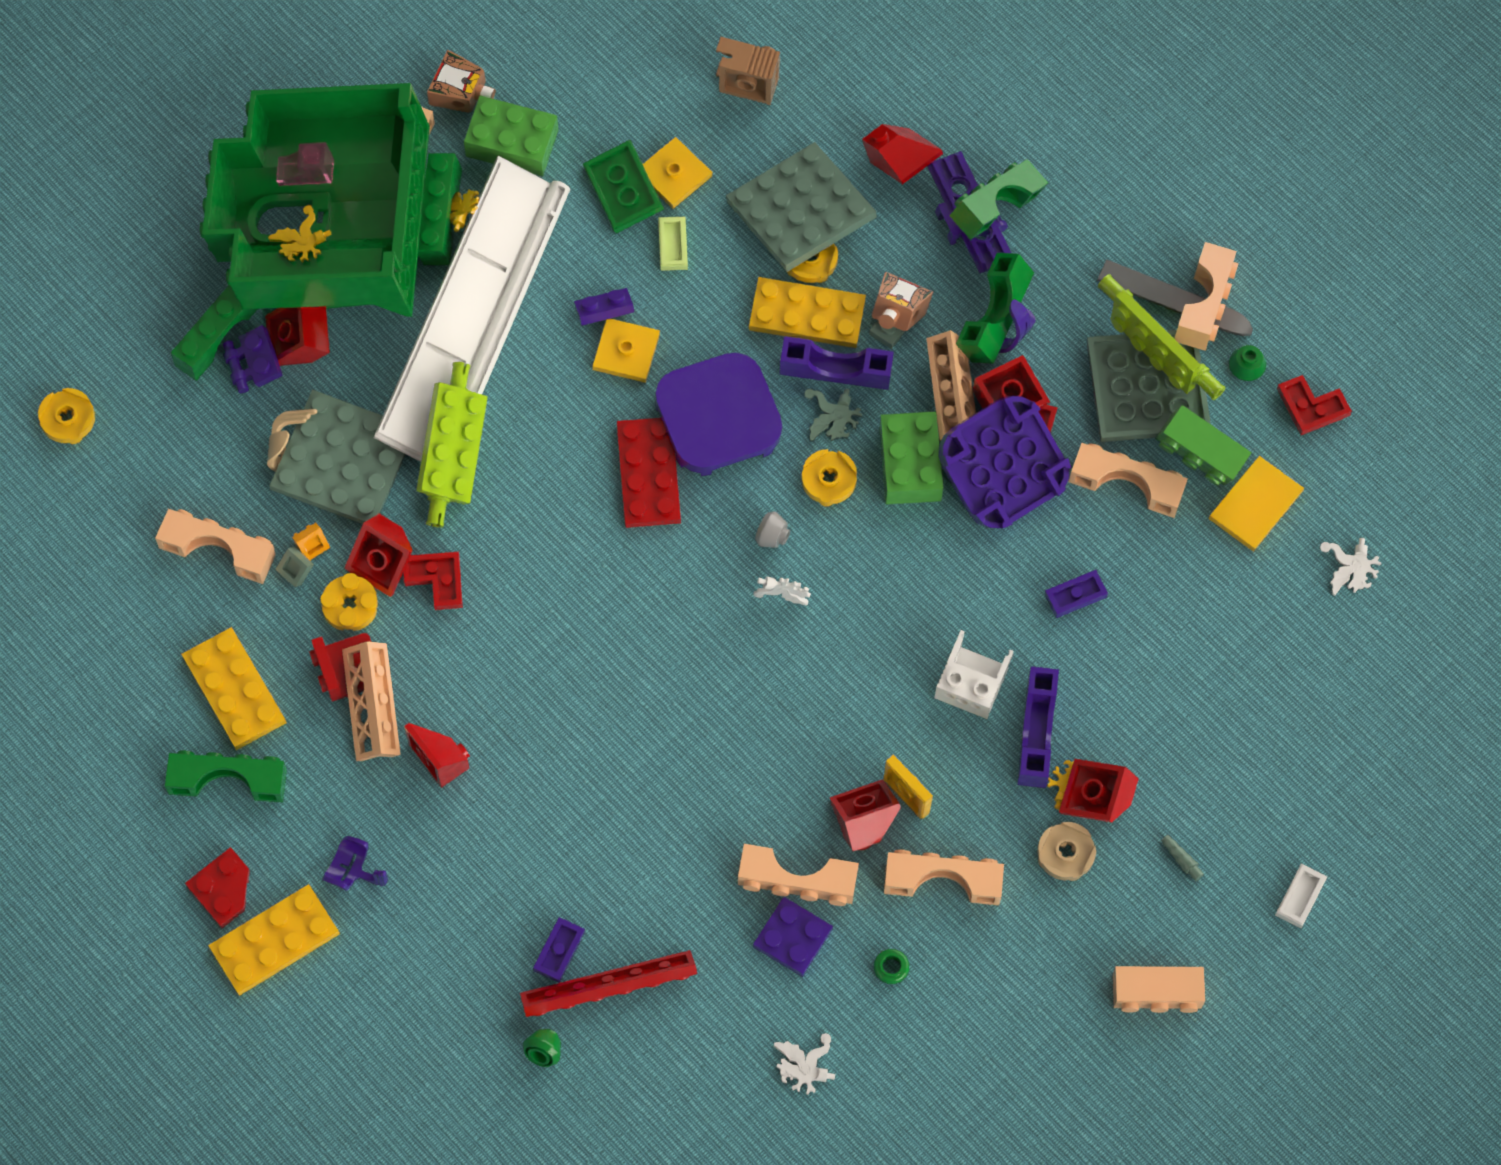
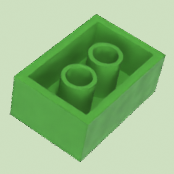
[464,96,559,176]
[1155,405,1252,486]
[879,412,943,505]

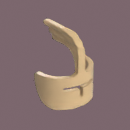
[267,409,318,472]

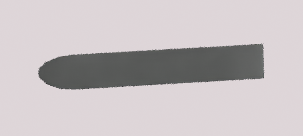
[1097,259,1253,336]

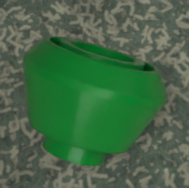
[1229,345,1266,381]
[522,1029,561,1067]

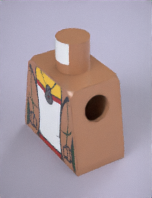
[427,50,496,113]
[871,272,933,331]

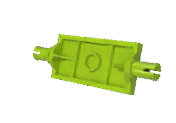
[1097,274,1226,400]
[416,362,488,528]

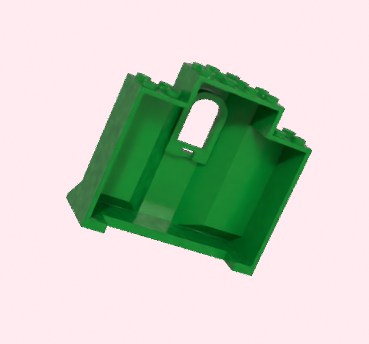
[200,83,430,317]

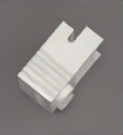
[935,630,1014,719]

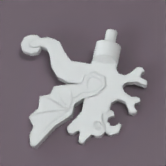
[1320,538,1381,596]
[753,576,810,605]
[774,1033,835,1095]

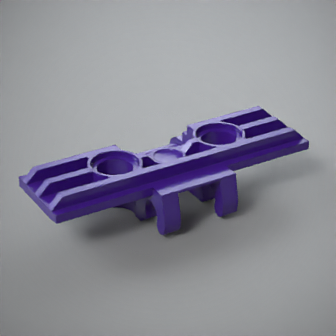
[927,151,1012,274]

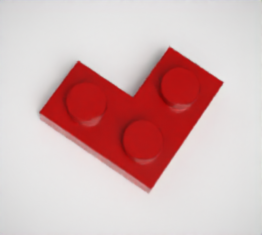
[1277,375,1352,435]
[403,551,463,610]

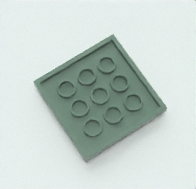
[726,142,877,272]
[1086,330,1211,442]
[270,390,406,524]

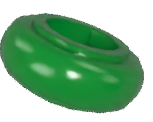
[874,949,909,984]

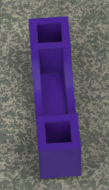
[780,336,894,390]
[1017,666,1059,788]

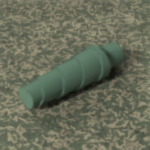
[1161,835,1204,881]

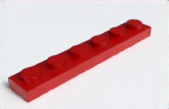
[520,950,697,1017]

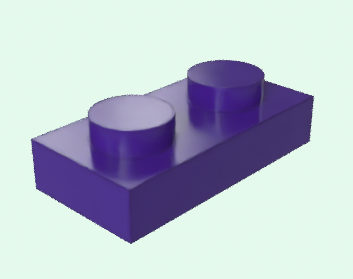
[574,288,634,326]
[1044,570,1108,618]
[533,917,585,983]

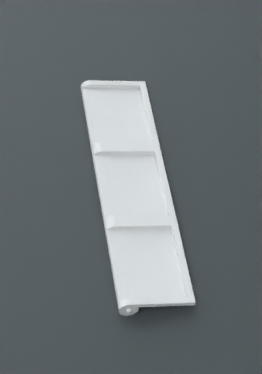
[373,156,570,462]

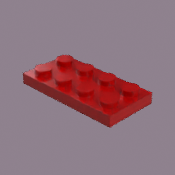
[617,418,681,528]

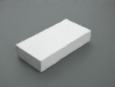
[1275,864,1327,928]

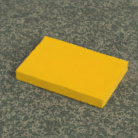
[1209,456,1304,552]

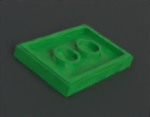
[583,140,664,234]

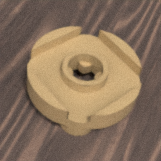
[1037,822,1096,881]

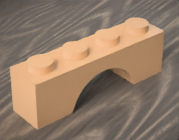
[1175,242,1239,351]
[1069,443,1188,518]
[155,509,276,584]
[738,844,859,906]
[884,850,1004,905]

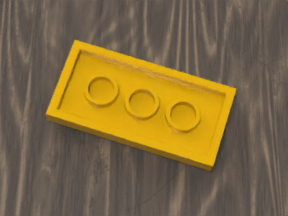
[749,277,866,348]
[182,627,287,750]
[208,884,340,996]

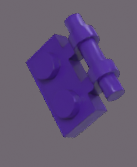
[222,325,283,394]

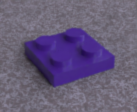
[753,897,833,977]

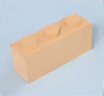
[1113,966,1205,1013]

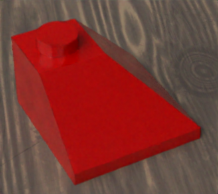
[862,124,943,185]
[344,513,413,597]
[404,723,470,788]
[1059,758,1139,823]
[830,779,901,851]

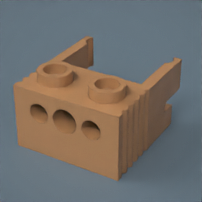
[716,37,780,105]

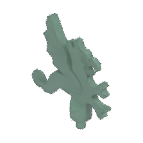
[804,389,862,442]

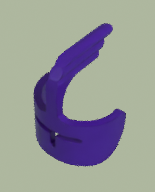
[999,299,1036,353]
[322,836,388,891]

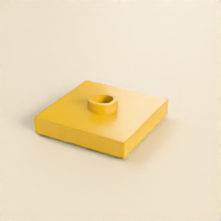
[643,137,712,209]
[593,318,660,383]
[883,754,933,819]

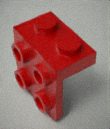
[309,633,372,702]

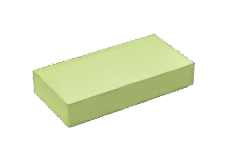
[658,217,688,271]

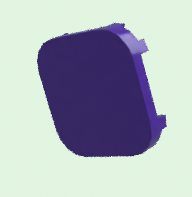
[655,352,783,476]
[938,396,1071,528]

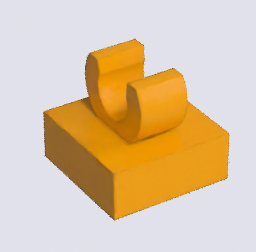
[292,523,330,560]

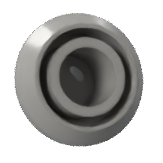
[755,511,790,548]

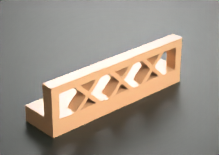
[342,642,401,761]

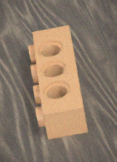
[926,330,976,441]

